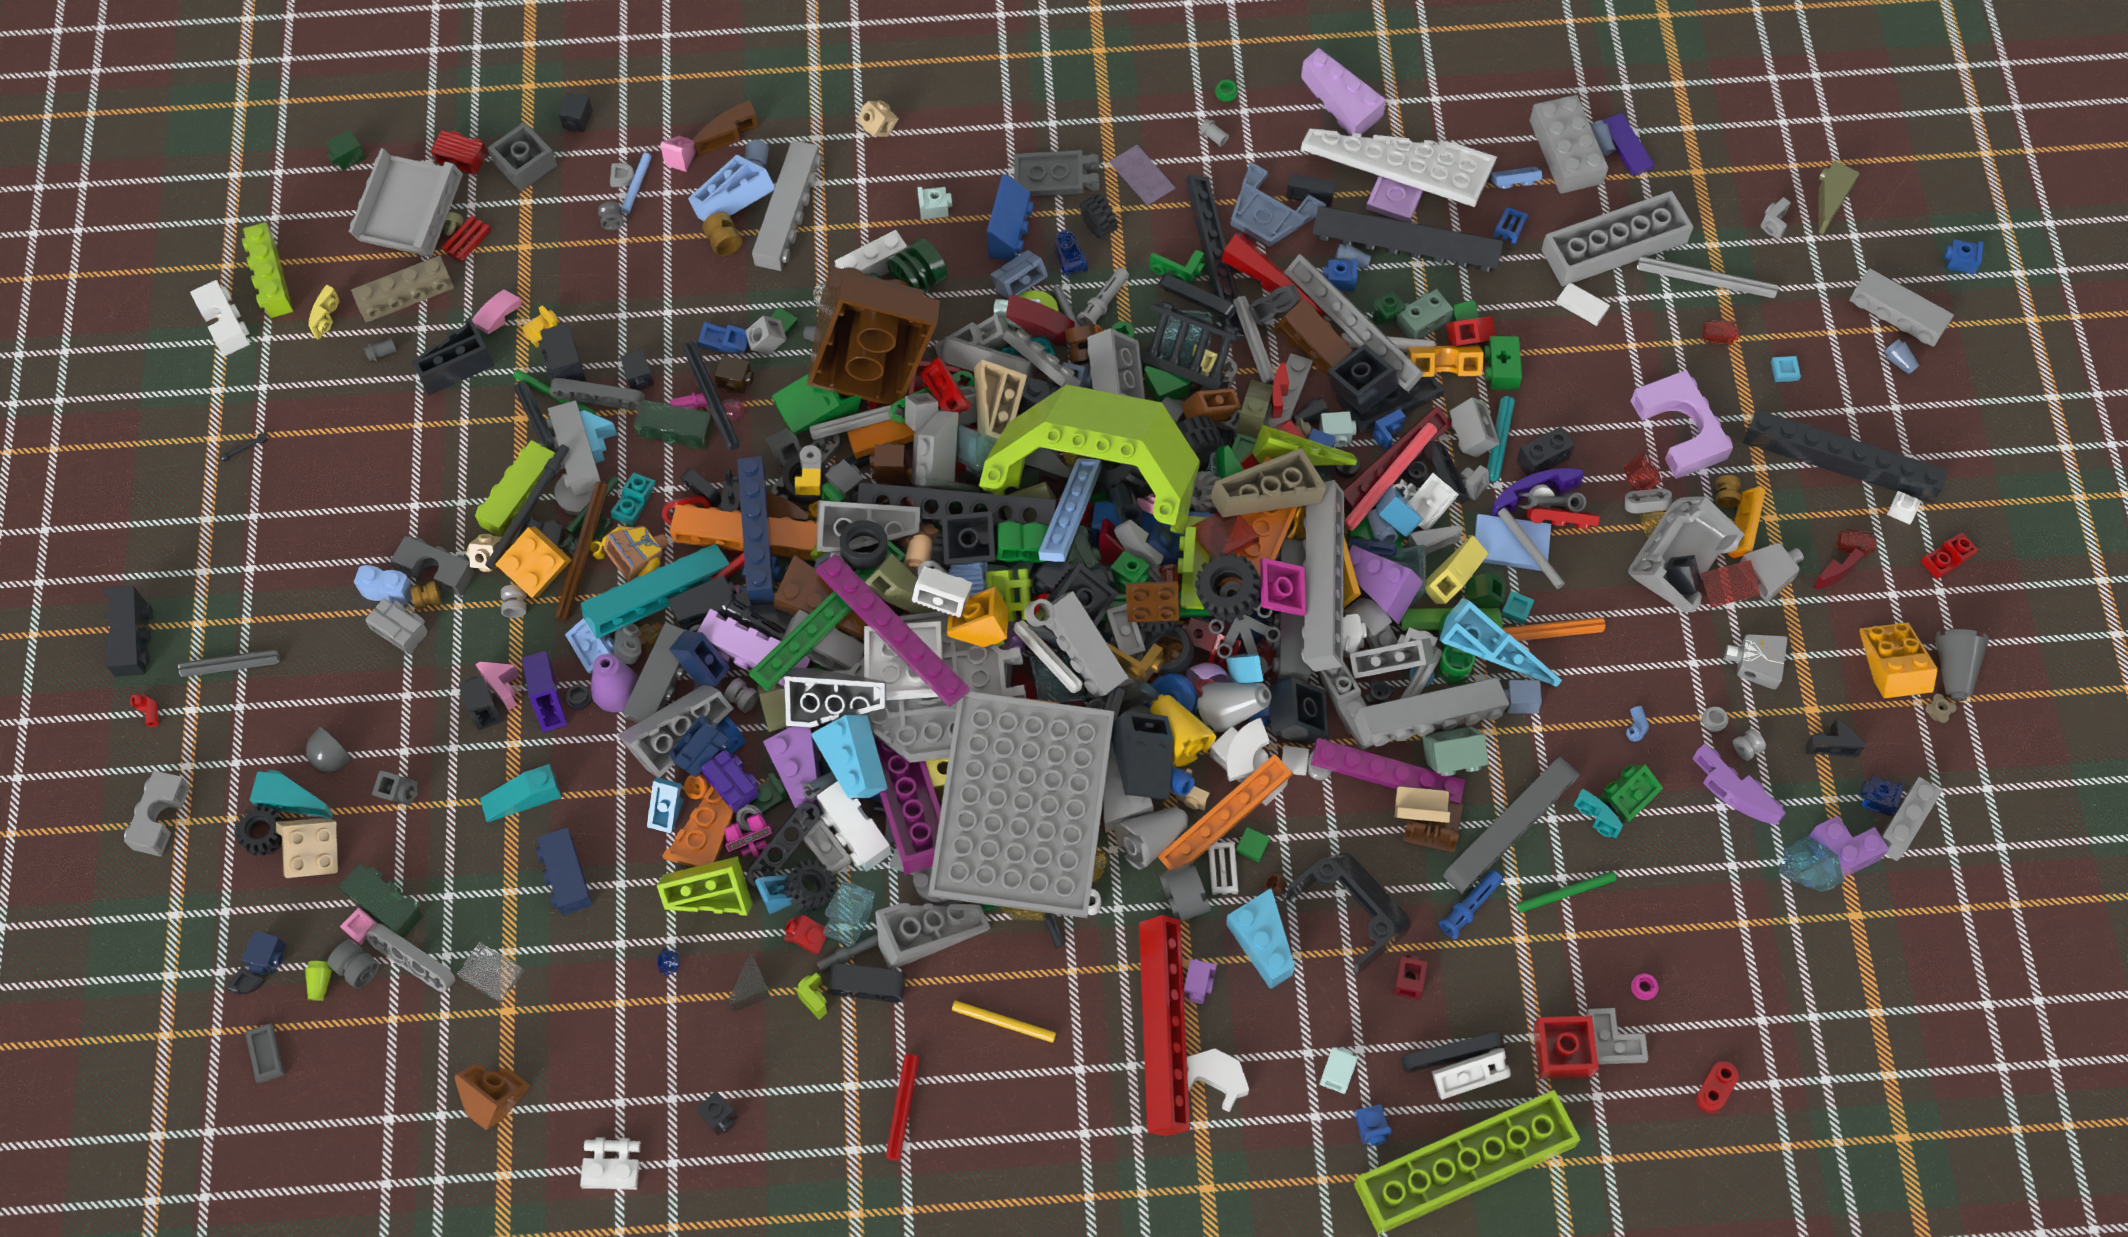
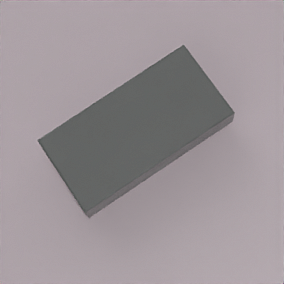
[245,1023,285,1084]

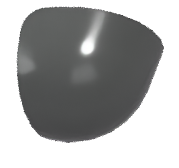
[306,727,350,772]

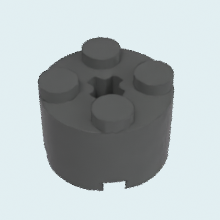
[1159,861,1211,922]

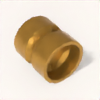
[702,212,743,256]

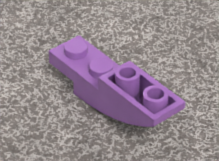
[1692,743,1786,825]

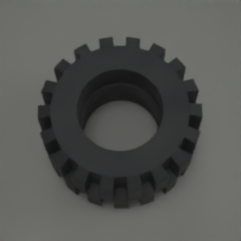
[1176,416,1225,472]
[1195,552,1261,622]

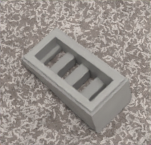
[1408,525,1463,559]

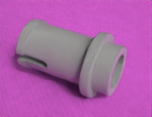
[1200,119,1229,147]

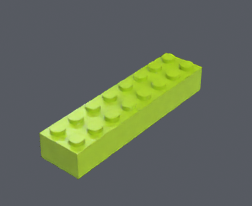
[1354,1090,1580,1235]

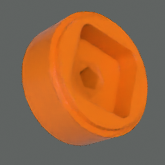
[684,774,711,799]

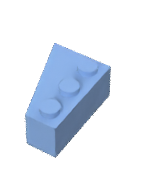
[688,155,775,221]

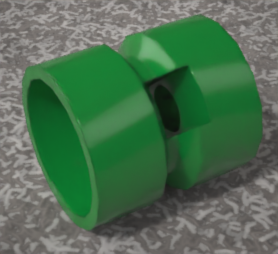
[1438,645,1476,685]

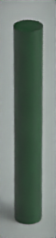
[565,476,620,535]

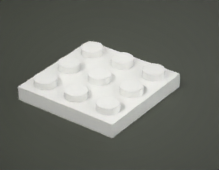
[864,621,943,700]

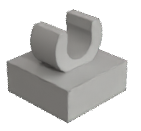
[1460,465,1490,500]

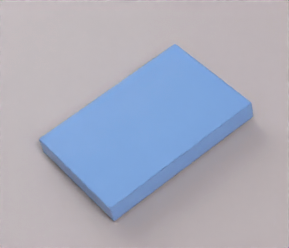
[1475,514,1551,571]

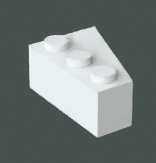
[817,781,892,872]

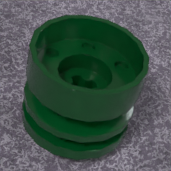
[886,238,948,294]

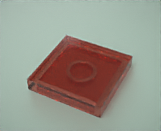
[1191,512,1260,558]

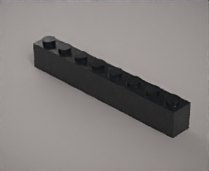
[1313,205,1503,272]
[1743,409,1948,503]

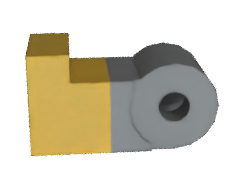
[795,445,822,495]

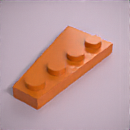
[662,785,735,867]

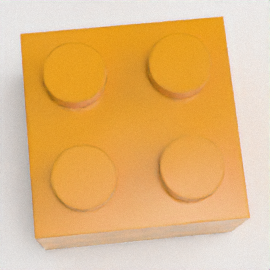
[495,527,572,598]

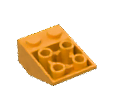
[1859,622,1938,698]

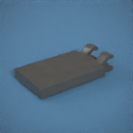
[1014,150,1100,196]

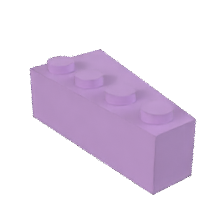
[1301,48,1386,136]
[697,609,810,686]

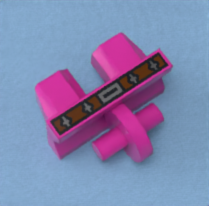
[724,812,773,858]

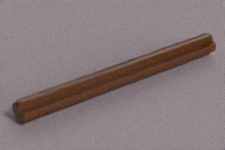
[555,481,608,621]

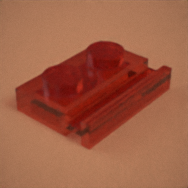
[1701,560,1761,608]

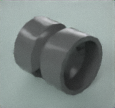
[327,939,380,989]

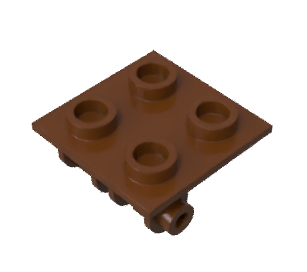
[1126,581,1179,622]
[1403,802,1463,853]

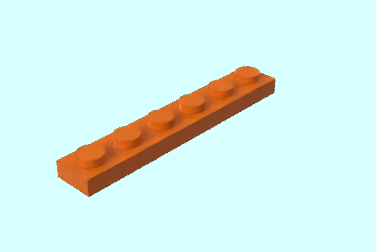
[1158,754,1293,870]

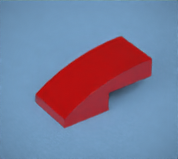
[1271,363,1289,418]

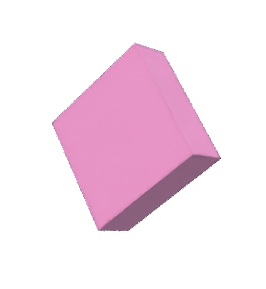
[340,908,377,945]

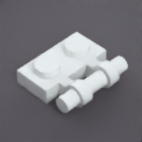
[580,1137,641,1189]

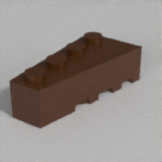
[774,555,868,644]

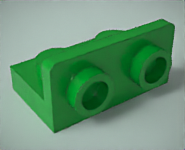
[1599,764,1663,822]

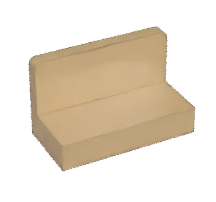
[1394,787,1450,823]

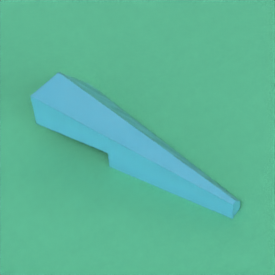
[1439,598,1562,687]

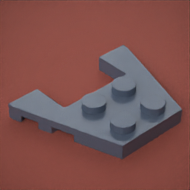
[1231,162,1326,247]

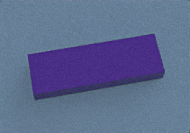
[1603,113,1654,177]

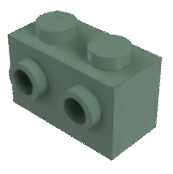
[1396,289,1454,339]

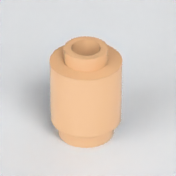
[904,535,933,574]

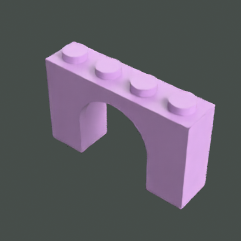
[1631,370,1733,479]

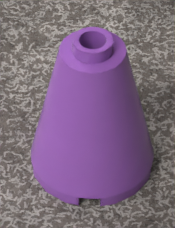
[590,653,639,713]

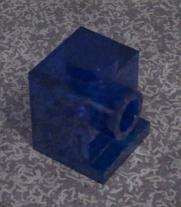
[1859,776,1904,816]

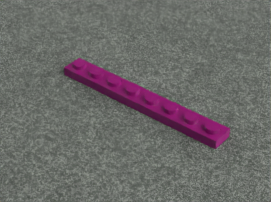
[816,554,969,707]

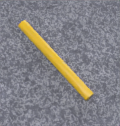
[952,1000,1056,1043]

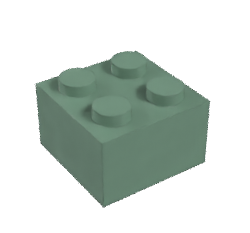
[1422,726,1489,776]

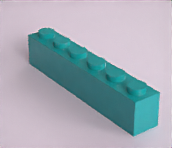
[581,544,731,639]

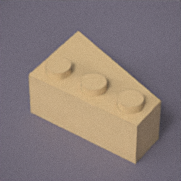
[974,359,1027,447]

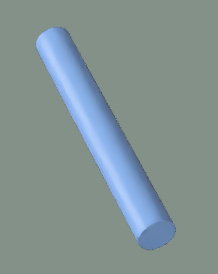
[621,153,652,214]

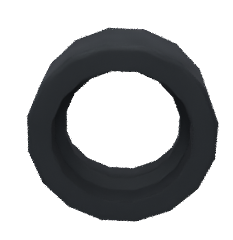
[783,456,828,505]
[840,520,888,570]
[1144,626,1194,675]

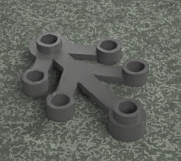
[1209,581,1281,675]

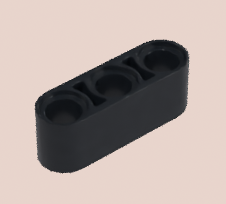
[827,963,907,1003]

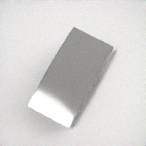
[1114,520,1164,569]

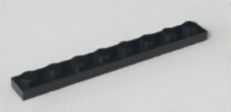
[1185,174,1245,335]

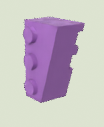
[1349,545,1423,625]
[763,726,822,811]

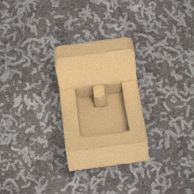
[1176,768,1210,811]

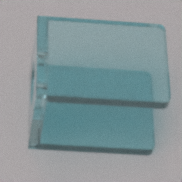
[823,880,875,946]

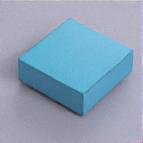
[1771,356,1801,382]

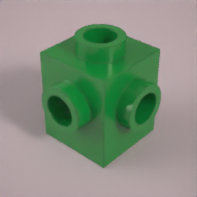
[1111,550,1151,592]

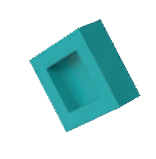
[1501,591,1534,625]

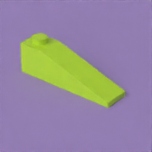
[1252,424,1357,465]

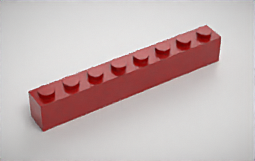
[1139,915,1190,1136]

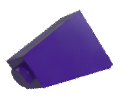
[522,651,567,732]

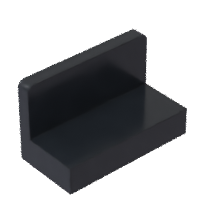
[1286,174,1336,207]

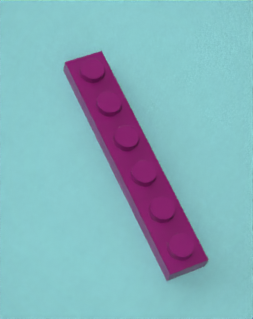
[1310,738,1465,804]

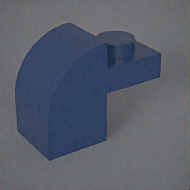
[1147,522,1185,577]

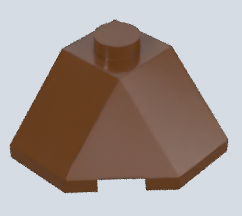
[454,1064,530,1130]

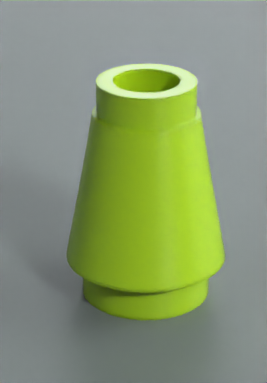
[305,961,332,1001]

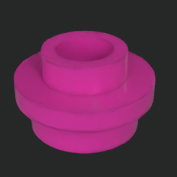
[1631,973,1658,1000]

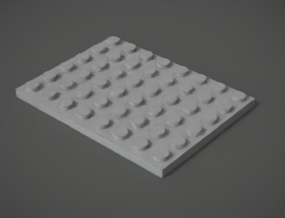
[928,691,1114,918]

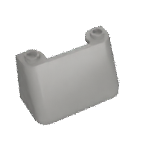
[1628,496,1744,612]

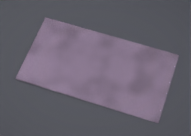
[1109,145,1176,206]

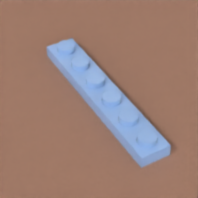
[1039,458,1102,562]

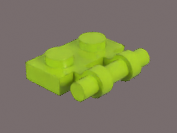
[986,569,1032,621]

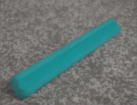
[1487,396,1515,482]

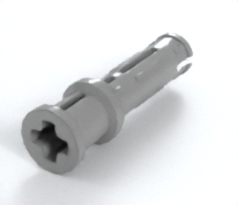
[1077,267,1129,326]

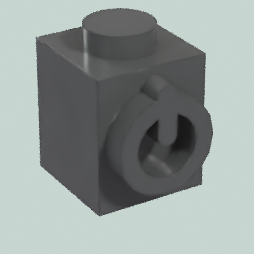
[372,770,418,806]

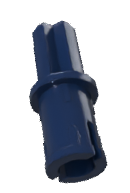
[1347,538,1397,558]

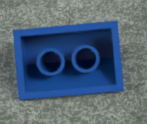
[987,174,1034,261]

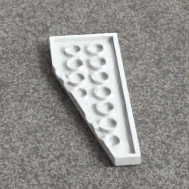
[1301,129,1497,207]

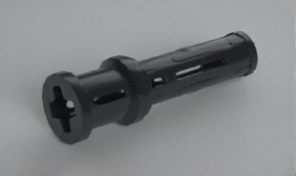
[720,594,786,641]

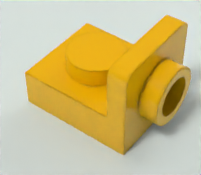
[521,305,559,348]

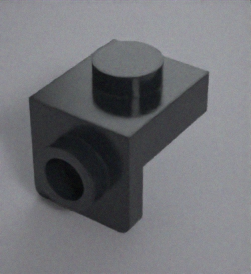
[696,1091,738,1136]

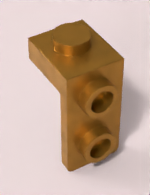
[1106,643,1164,683]

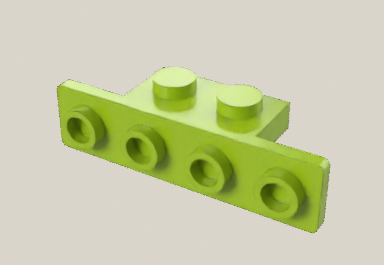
[1178,516,1212,609]

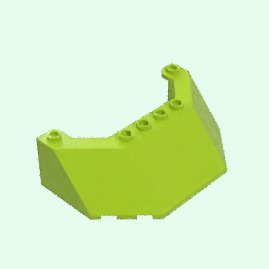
[979,385,1200,534]

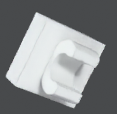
[1887,491,1921,525]

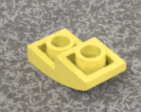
[309,285,340,340]

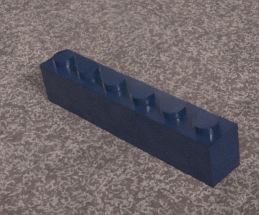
[737,456,775,604]

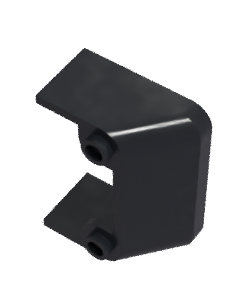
[1286,853,1410,976]

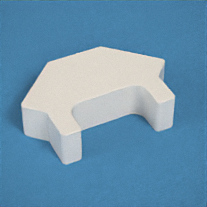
[1187,1049,1249,1112]

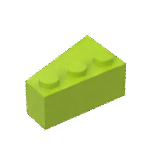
[657,857,753,915]

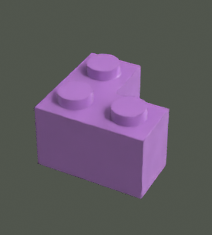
[1808,816,1889,881]

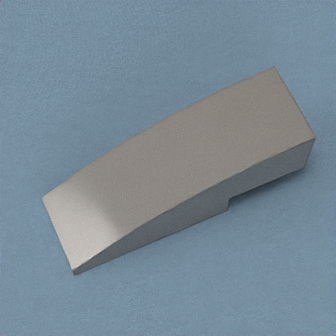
[934,314,1009,365]

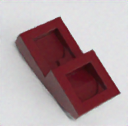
[1813,548,1864,590]

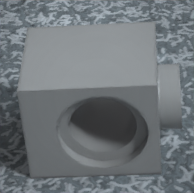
[746,315,787,355]

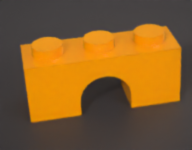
[1407,345,1483,377]

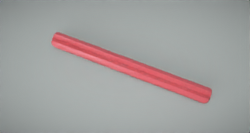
[1344,423,1437,531]

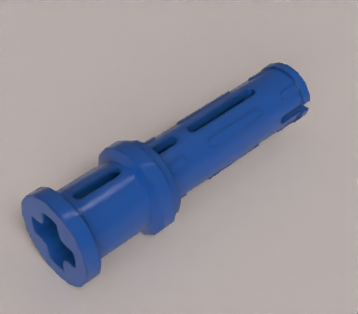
[1439,870,1503,939]

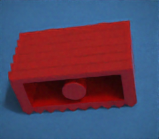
[431,130,488,176]

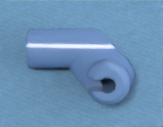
[1626,706,1649,742]

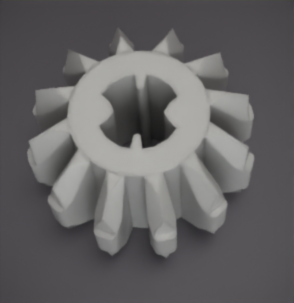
[1190,471,1221,513]

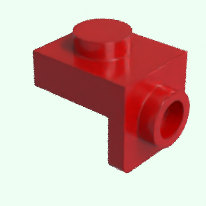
[783,915,830,954]

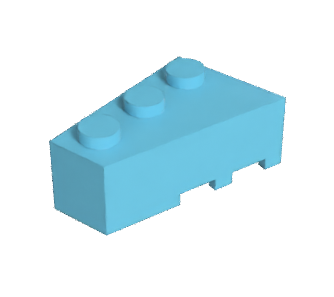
[1226,888,1295,989]

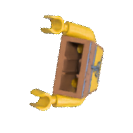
[590,526,668,582]

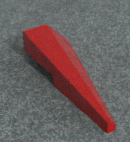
[1221,234,1326,319]

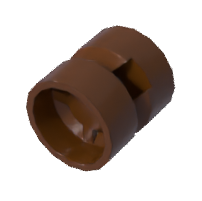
[1064,324,1096,363]

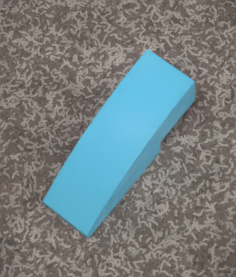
[1226,653,1263,683]

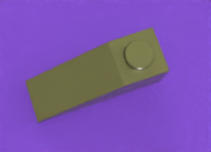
[1818,161,1860,235]
[1236,379,1273,438]

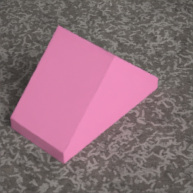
[660,136,696,172]

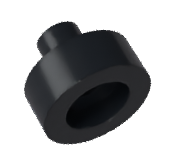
[1335,453,1360,478]

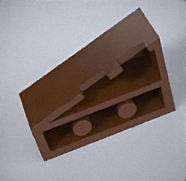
[1270,299,1352,375]

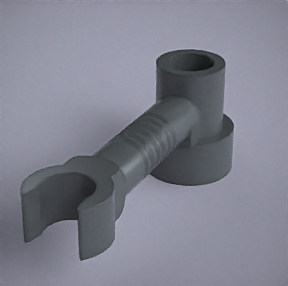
[1518,492,1586,512]

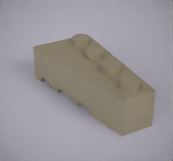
[1210,448,1326,517]

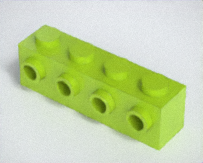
[242,222,293,318]
[475,440,555,537]

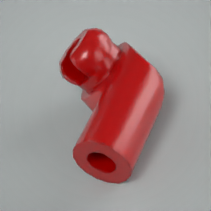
[130,694,159,726]

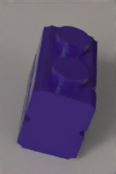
[701,750,759,813]

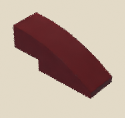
[1006,295,1075,346]

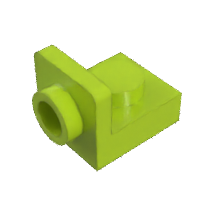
[796,972,827,1020]

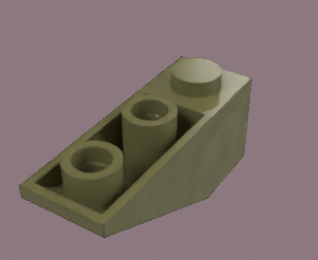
[865,554,941,614]

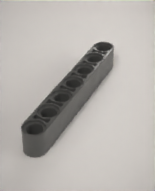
[1443,756,1580,895]

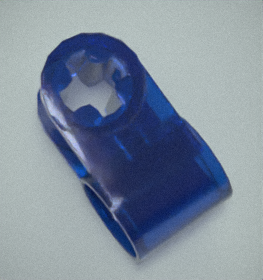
[1055,230,1088,278]

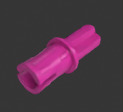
[670,392,708,413]

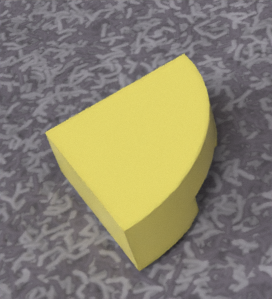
[1193,344,1218,373]

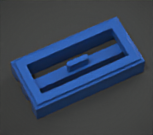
[1493,207,1528,244]

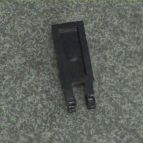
[1424,441,1469,504]

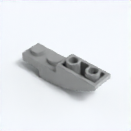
[1318,661,1374,750]

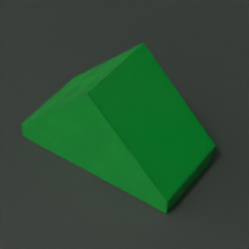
[1144,366,1191,402]

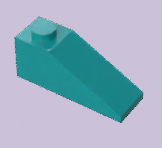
[480,764,562,823]
[250,770,333,818]

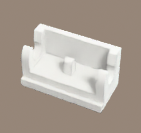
[1408,473,1459,530]

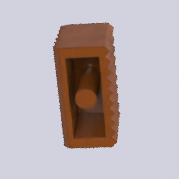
[1182,388,1241,422]

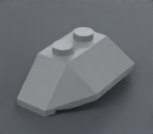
[911,411,958,511]

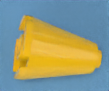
[1150,695,1216,767]

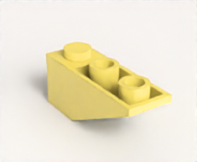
[1421,535,1489,604]

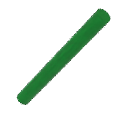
[513,369,597,415]
[1516,871,1617,913]

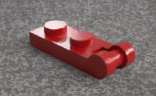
[920,357,972,419]
[1526,506,1600,529]

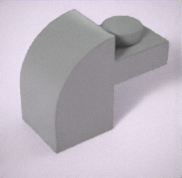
[1343,598,1398,649]

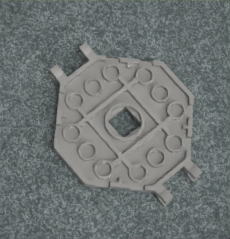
[832,611,1027,763]

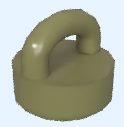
[443,212,464,236]

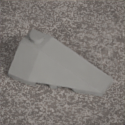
[876,903,990,969]

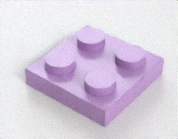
[1366,176,1424,222]

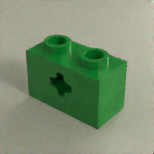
[1483,336,1522,390]

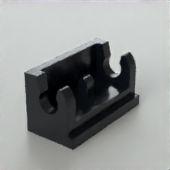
[718,469,741,512]

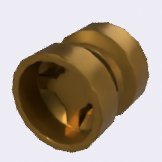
[1716,475,1741,508]
[410,580,442,610]

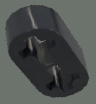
[680,468,721,506]

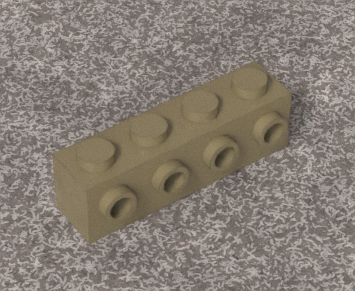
[351,255,454,323]

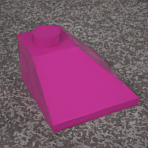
[1260,558,1306,616]

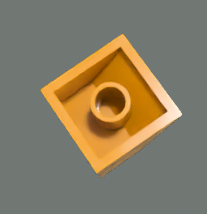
[947,587,1009,647]

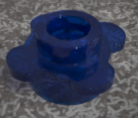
[657,947,679,976]

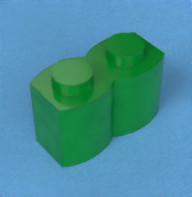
[996,521,1048,563]

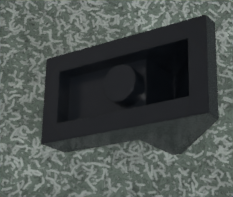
[1806,718,1865,757]

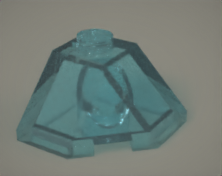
[1778,837,1844,892]

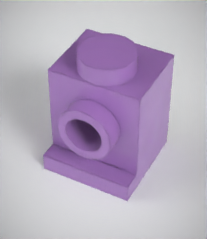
[1184,959,1217,1004]

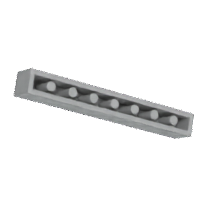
[1301,480,1344,672]

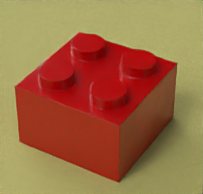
[1533,1016,1599,1079]

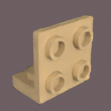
[276,817,338,878]

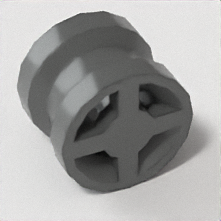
[598,202,624,230]

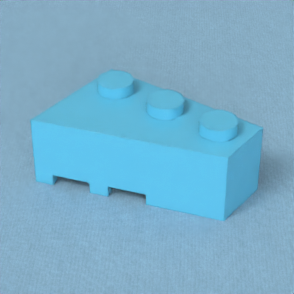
[811,715,887,798]

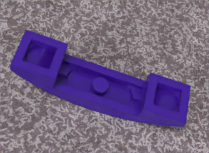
[1491,468,1584,517]

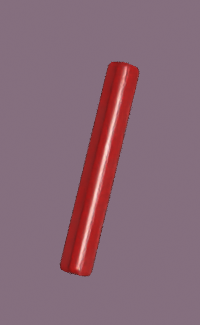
[886,1054,919,1161]

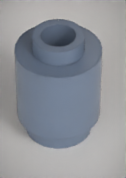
[744,139,769,169]

